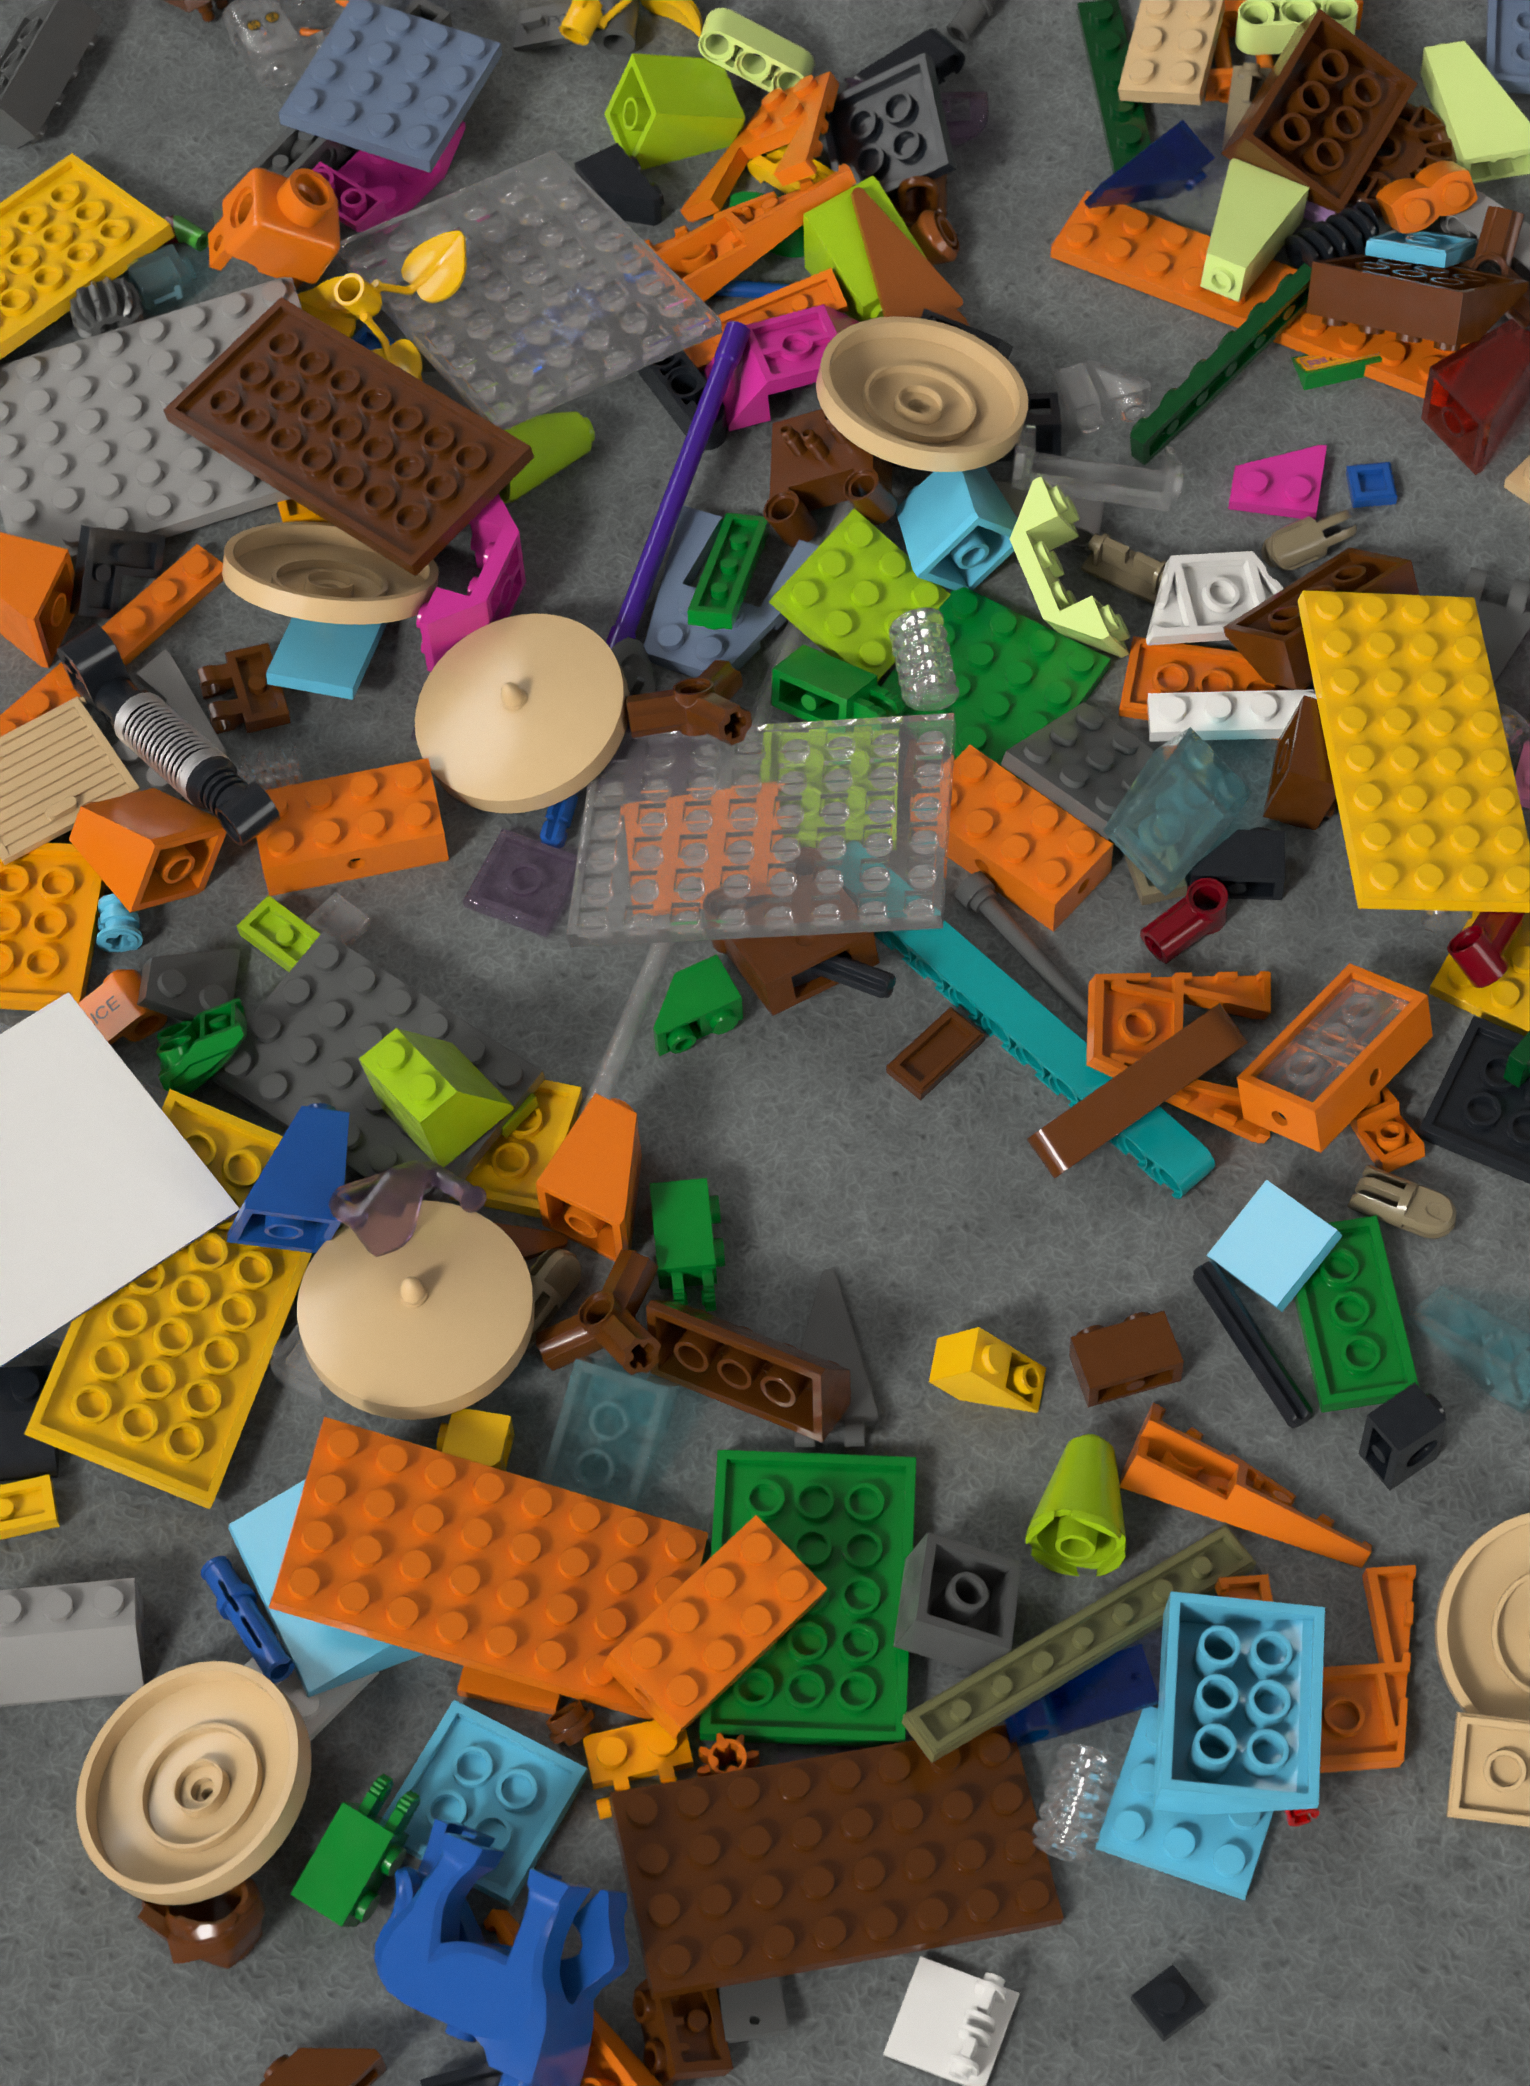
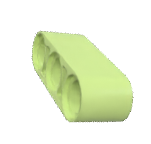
[1235,0,1358,55]
[698,8,815,92]

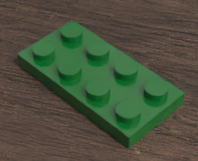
[1294,1215,1420,1413]

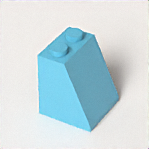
[896,466,1018,591]

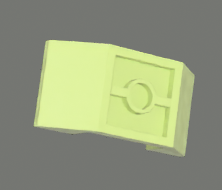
[1010,476,1130,658]

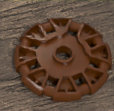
[1347,103,1457,217]

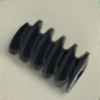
[1284,202,1380,269]

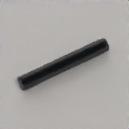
[1193,1261,1313,1428]

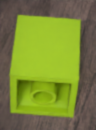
[604,53,746,170]
[803,176,927,322]
[359,1028,514,1170]

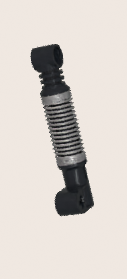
[57,624,280,846]

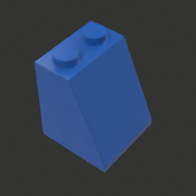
[227,1103,350,1254]

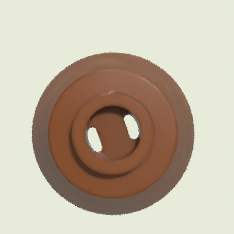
[909,210,960,265]

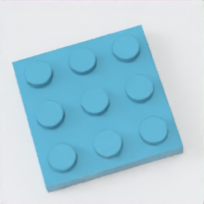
[383,1700,588,1907]
[1095,1704,1274,1900]

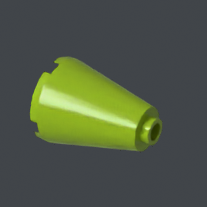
[486,411,595,504]
[1025,1434,1127,1577]

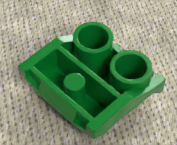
[156,997,247,1095]

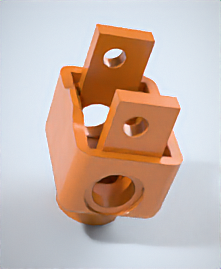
[208,167,341,290]

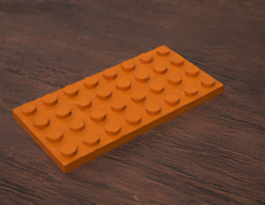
[268,1417,709,1721]

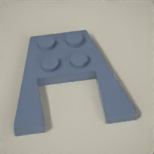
[644,506,819,677]

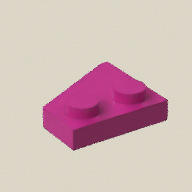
[1228,445,1327,521]

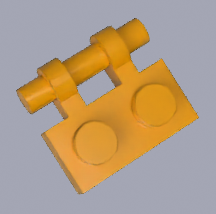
[583,1720,697,1820]

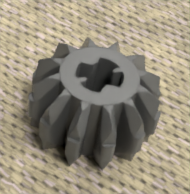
[70,277,144,338]

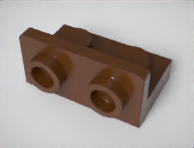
[633,1978,734,2086]

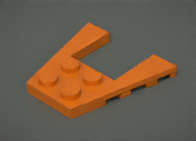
[680,71,840,222]
[1086,971,1271,1144]
[1215,1565,1416,1773]

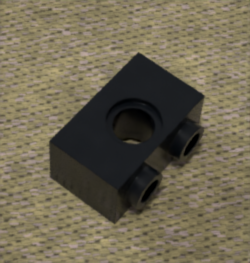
[1358,1382,1447,1491]

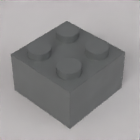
[893,1532,1022,1672]

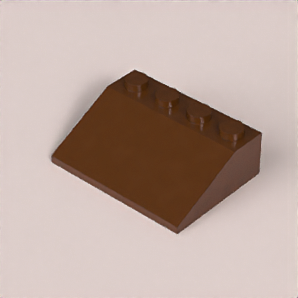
[1221,8,1418,214]
[1306,253,1529,351]

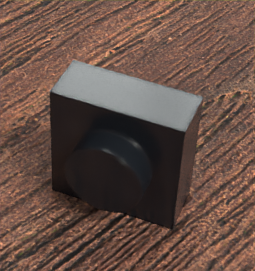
[1131,1965,1206,2042]

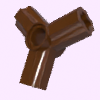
[1452,206,1530,332]
[626,660,752,746]
[536,1250,661,1376]

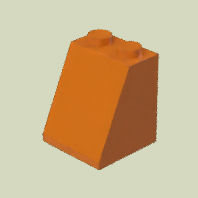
[0,532,75,668]
[69,788,226,913]
[536,1093,642,1261]

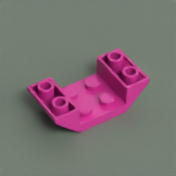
[312,121,466,233]
[704,304,860,431]
[416,493,526,672]

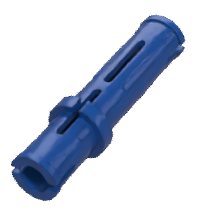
[201,1556,295,1683]

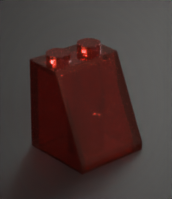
[1421,318,1530,475]

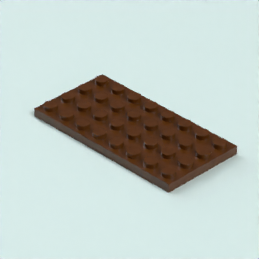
[163,297,534,576]
[609,1724,1064,2000]

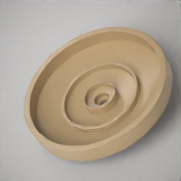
[816,316,1028,472]
[222,521,439,625]
[415,613,630,814]
[297,1200,535,1420]
[1435,1513,1530,1720]
[76,1661,312,1905]

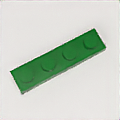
[688,513,770,630]

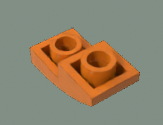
[1349,1086,1425,1172]

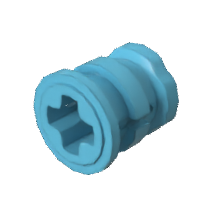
[96,893,143,953]

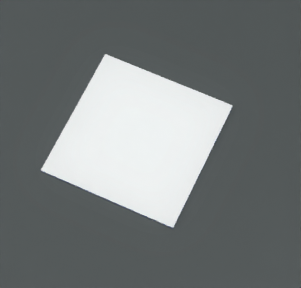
[0,992,240,1368]

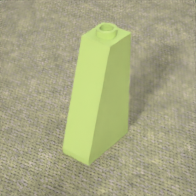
[1420,41,1530,183]
[1200,157,1310,302]

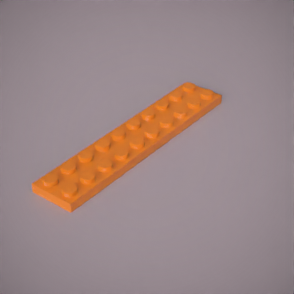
[1050,191,1475,405]

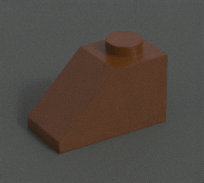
[259,2048,387,2086]

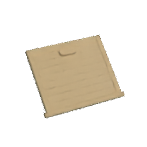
[0,696,141,865]

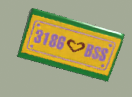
[1291,353,1382,390]

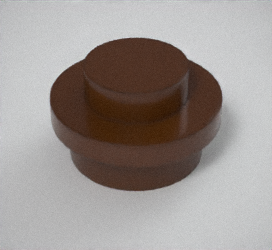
[546,1700,595,1746]

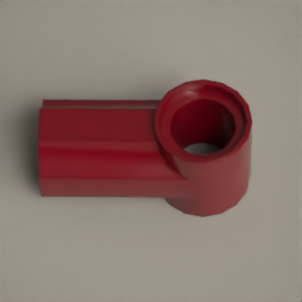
[1140,878,1228,964]
[1447,912,1525,988]

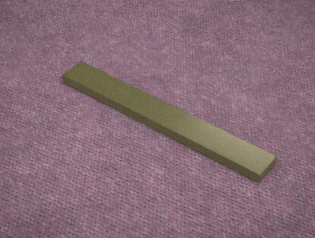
[902,1525,1256,1763]

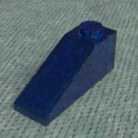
[1084,119,1215,208]

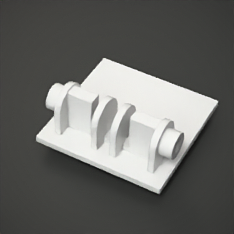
[883,1956,1020,2086]

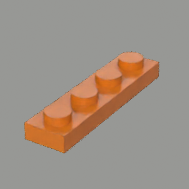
[673,268,848,373]

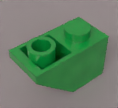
[653,954,743,1057]

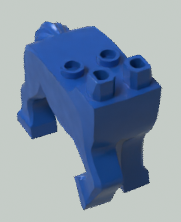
[374,1819,630,2086]

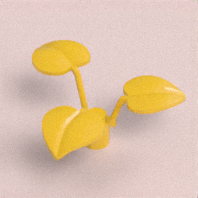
[559,0,703,45]
[297,231,467,380]

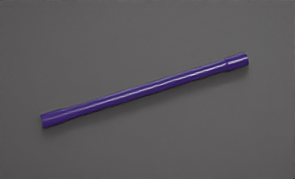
[606,321,751,649]

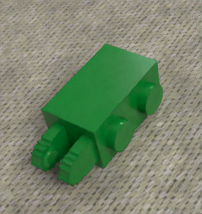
[771,644,905,737]
[649,1178,725,1312]
[290,1773,420,1927]

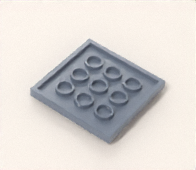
[279,0,502,173]

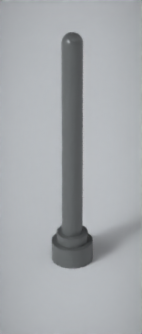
[955,871,1088,1027]

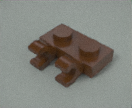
[197,643,291,734]

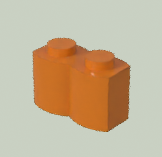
[1376,161,1478,234]

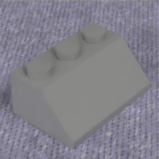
[0,1578,145,1707]

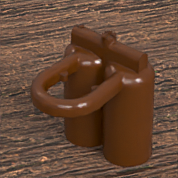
[890,174,948,228]

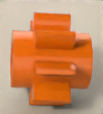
[697,1733,760,1777]

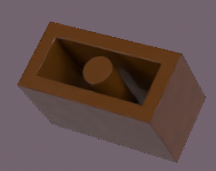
[1069,1311,1184,1407]

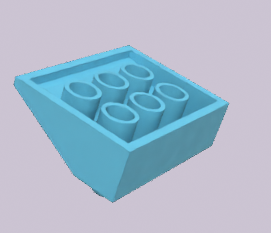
[228,1480,424,1698]
[1153,1591,1325,1815]

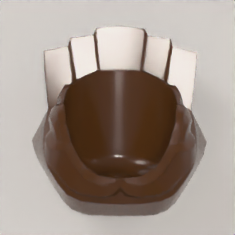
[138,1877,266,1969]

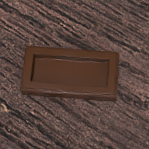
[886,1007,985,1101]

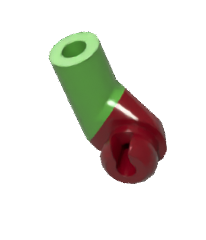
[162,215,209,251]

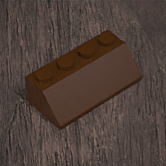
[1223,548,1420,690]
[646,1300,851,1443]

